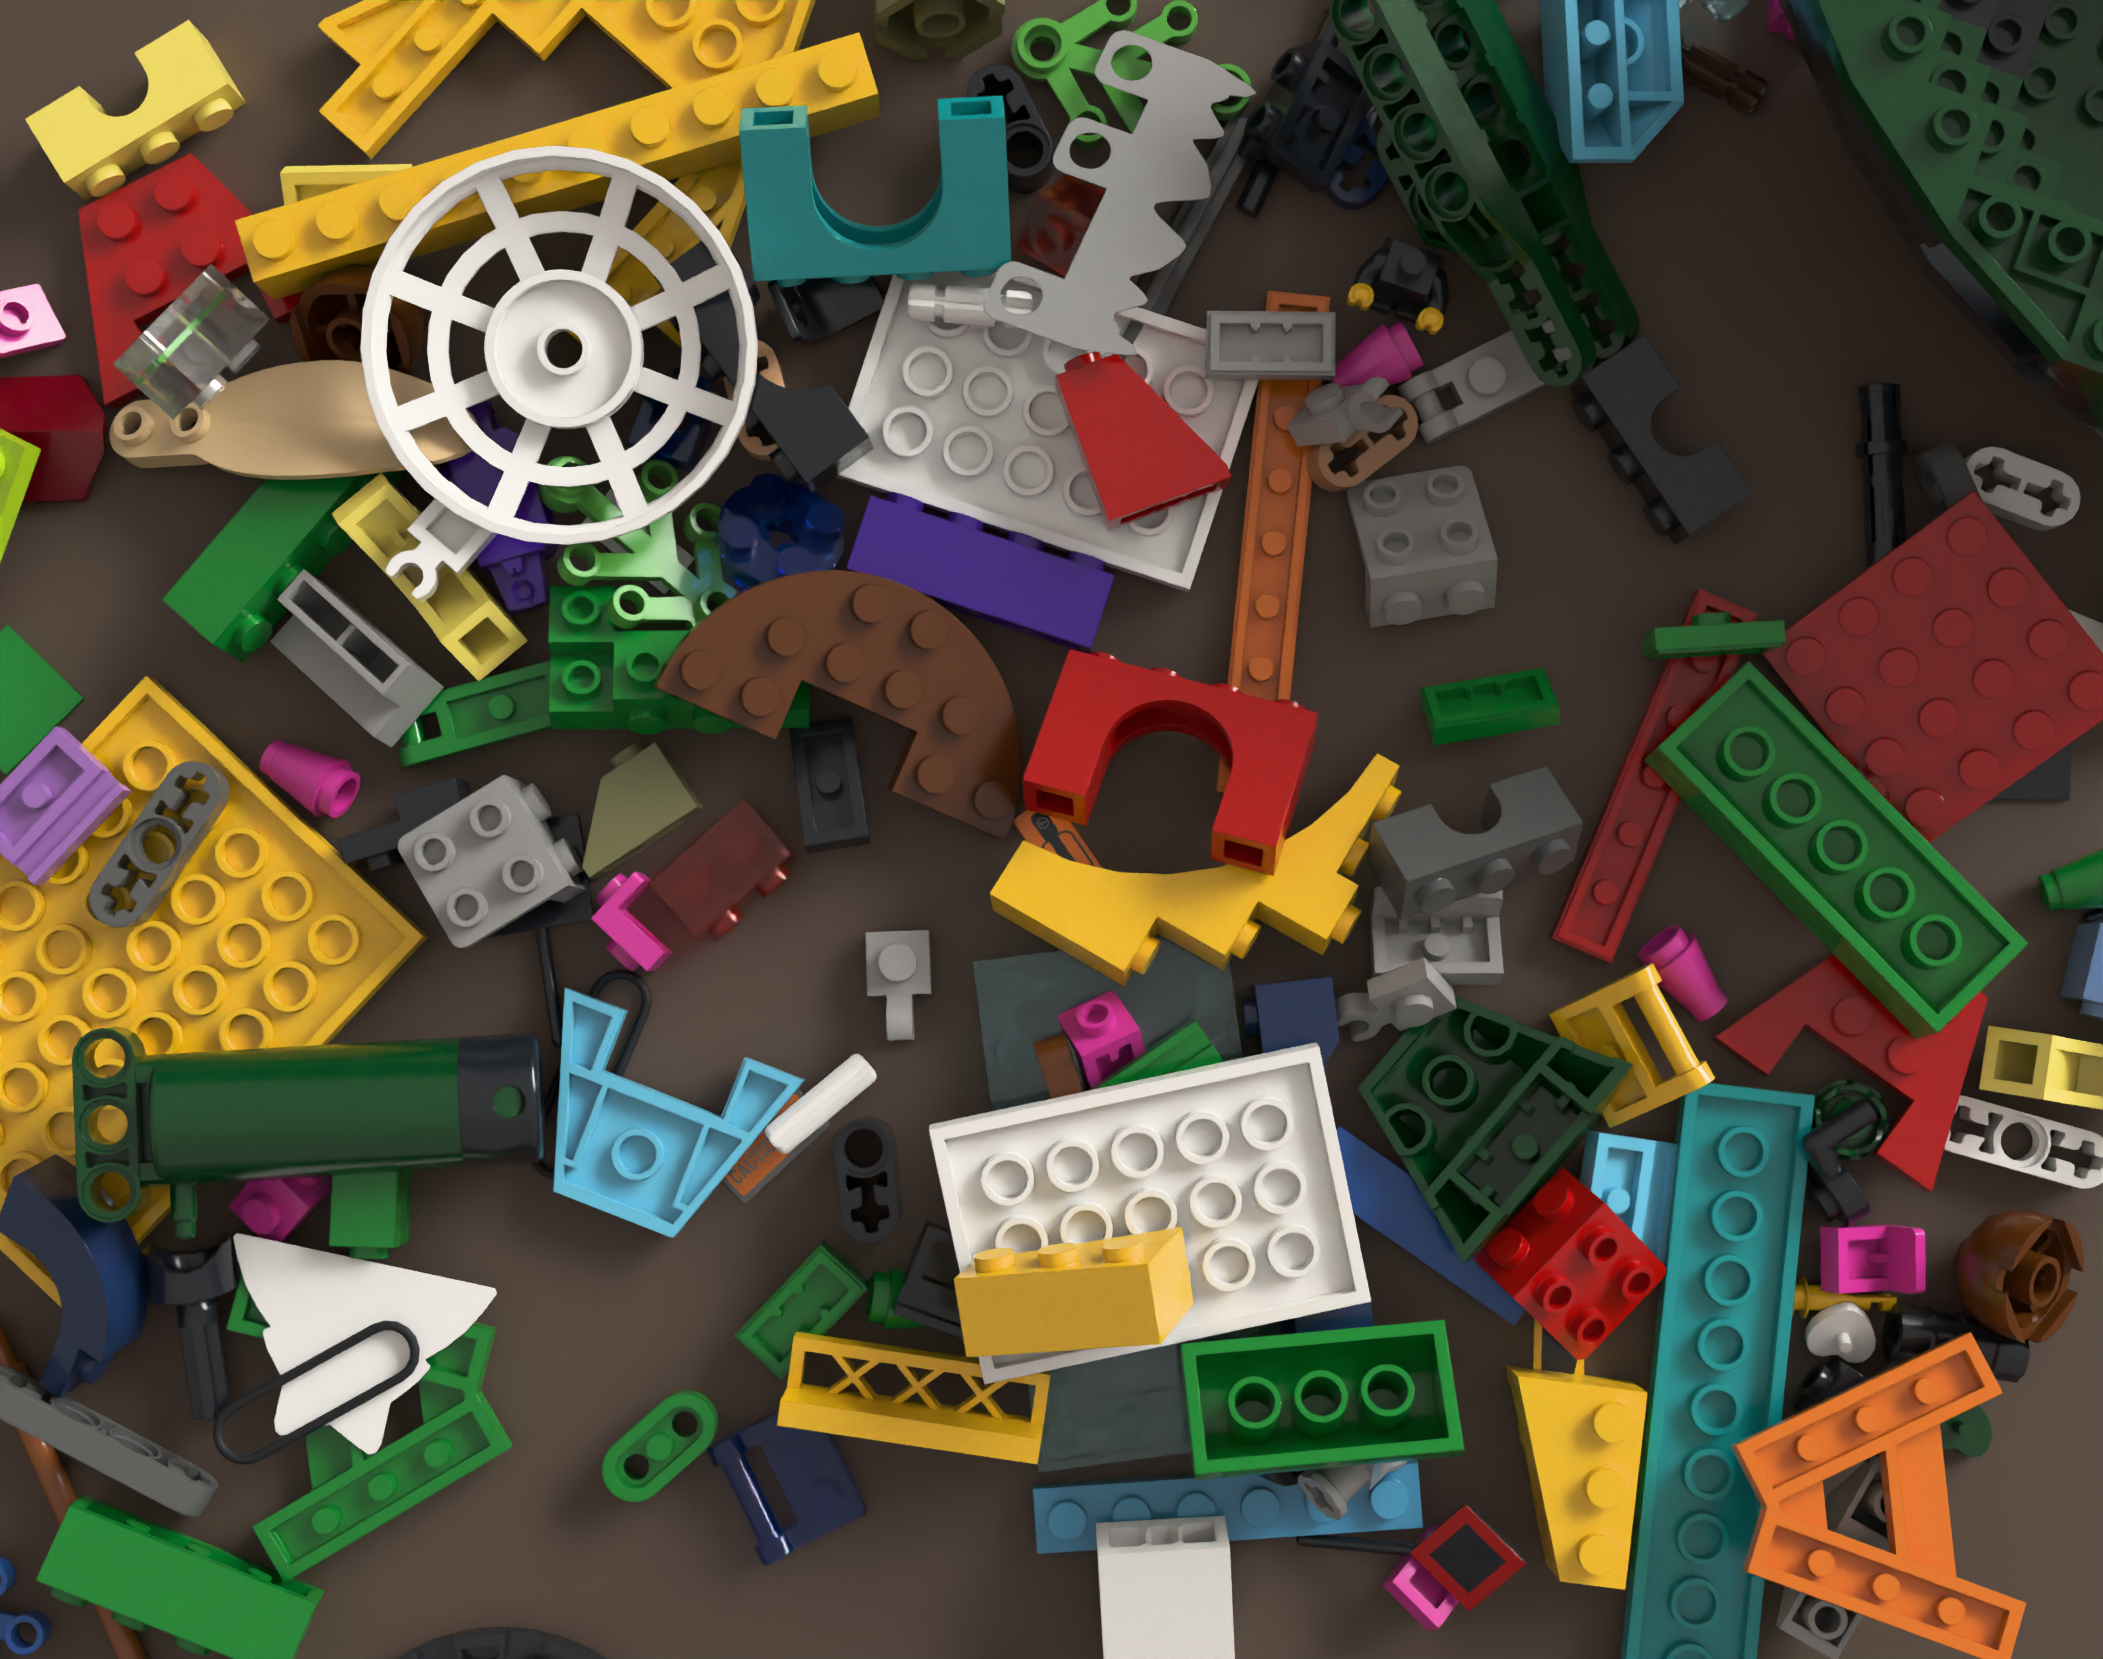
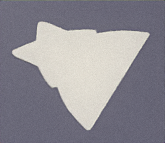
[233,1233,497,1455]

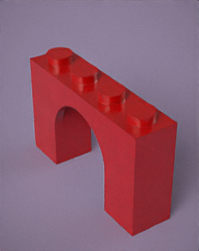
[1022,649,1318,876]

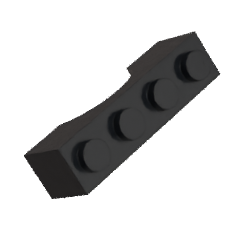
[654,241,873,493]

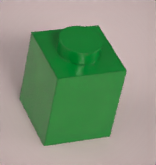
[329,1171,412,1259]

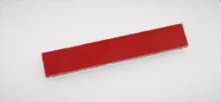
[1549,589,1758,963]

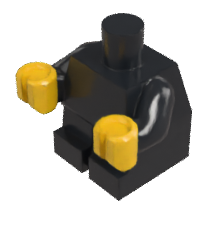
[1346,238,1449,335]

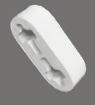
[1964,446,2081,531]

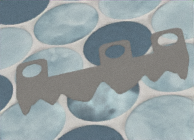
[983,30,1257,356]

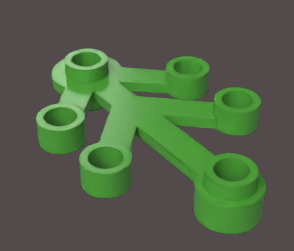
[1011,0,1251,148]
[537,456,738,631]

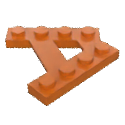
[1730,1332,2026,1659]

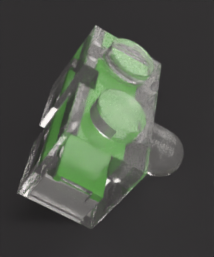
[113,264,270,420]

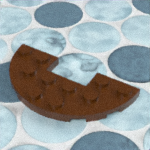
[652,570,1022,841]

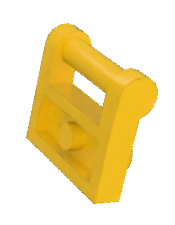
[1549,963,1715,1128]

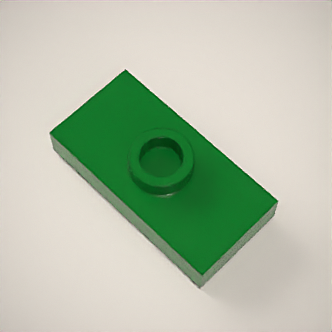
[1641,612,1786,660]
[1419,668,1560,746]
[734,1240,870,1379]

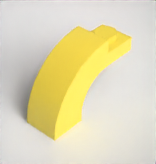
[331,473,528,681]
[1979,1025,2103,1110]

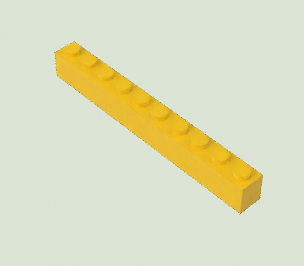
[235,32,881,300]

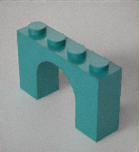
[739,96,1011,287]

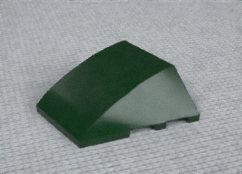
[1357,996,1634,1264]

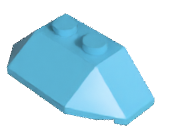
[1540,0,1684,163]

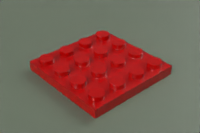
[1762,490,2103,843]

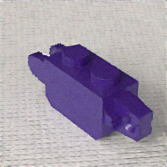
[440,400,560,615]

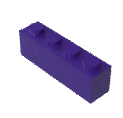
[847,492,1115,654]

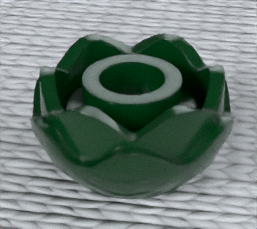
[1811,1079,1889,1161]

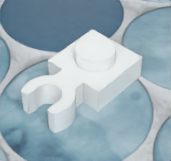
[385,481,498,602]

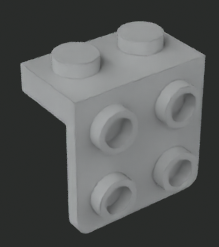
[1347,466,1498,628]
[398,775,586,948]

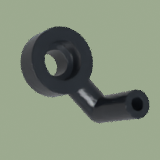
[1802,1098,1877,1226]

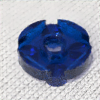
[714,473,845,590]

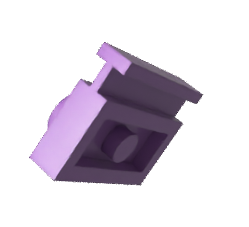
[0,726,132,885]

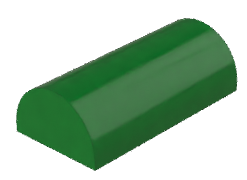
[1181,1320,1464,1480]

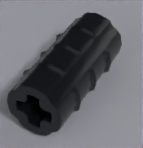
[1882,1304,2030,1383]

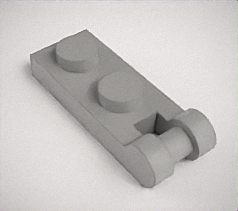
[1398,320,1572,445]

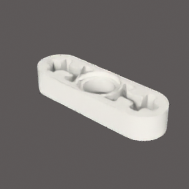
[1944,1095,2103,1189]

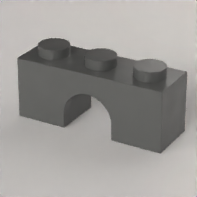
[1367,766,1583,920]

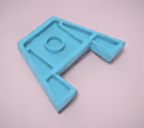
[553,988,805,1238]

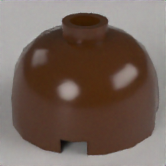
[290,265,426,375]
[1955,1209,2084,1344]

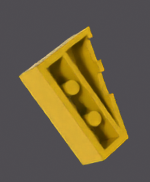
[954,1227,1194,1357]
[1505,1365,1648,1590]

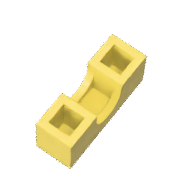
[25,20,246,200]

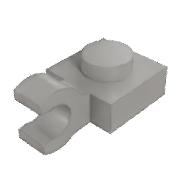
[1287,377,1403,447]
[865,930,932,1041]

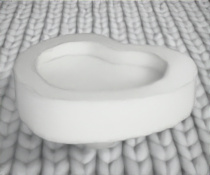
[1805,1302,1876,1363]

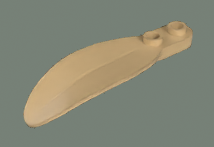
[109,360,478,480]

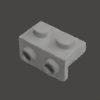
[1368,887,1504,985]

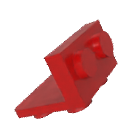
[1473,1167,1666,1360]

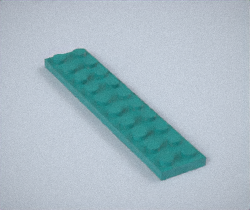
[1620,1083,1815,1659]

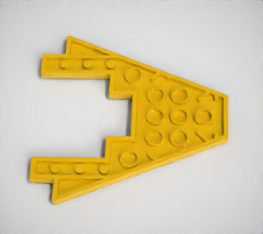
[318,0,816,350]

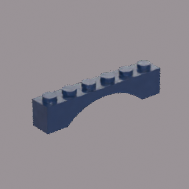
[1241,976,1374,1335]

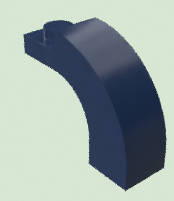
[0,1154,148,1398]

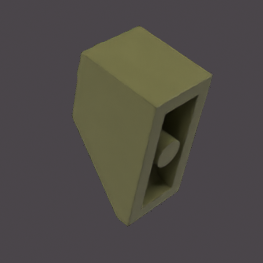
[582,741,705,880]

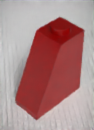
[1056,352,1231,531]

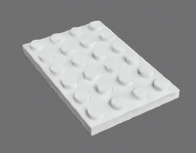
[836,269,1259,593]
[929,1042,1371,1384]

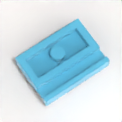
[1580,1130,1677,1264]

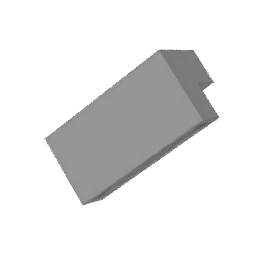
[270,569,444,748]

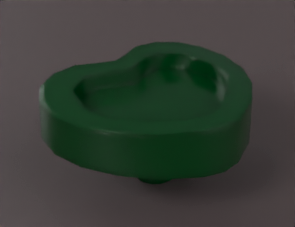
[1940,1405,1992,1457]

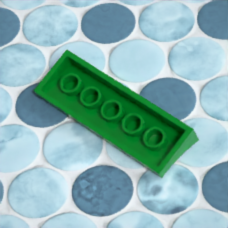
[1644,662,2028,1039]

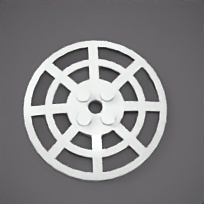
[360,146,758,545]

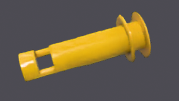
[1792,1276,1897,1319]

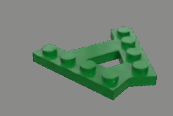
[227,1273,513,1583]

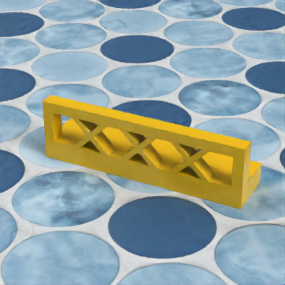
[777,1332,1051,1464]

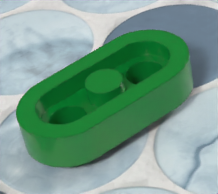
[602,1390,718,1502]

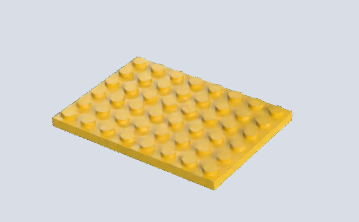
[0,676,429,1308]

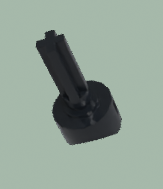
[142,1232,239,1421]

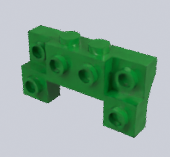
[548,586,809,735]

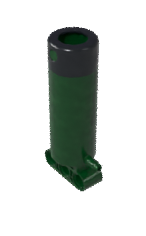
[72,1027,545,1239]

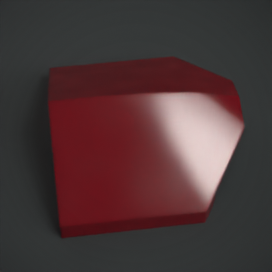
[0,375,106,504]

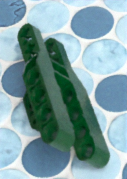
[1329,0,1639,387]

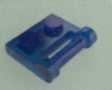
[706,1410,868,1566]

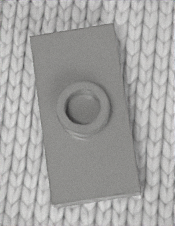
[1205,311,1335,380]

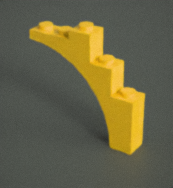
[990,753,1402,986]

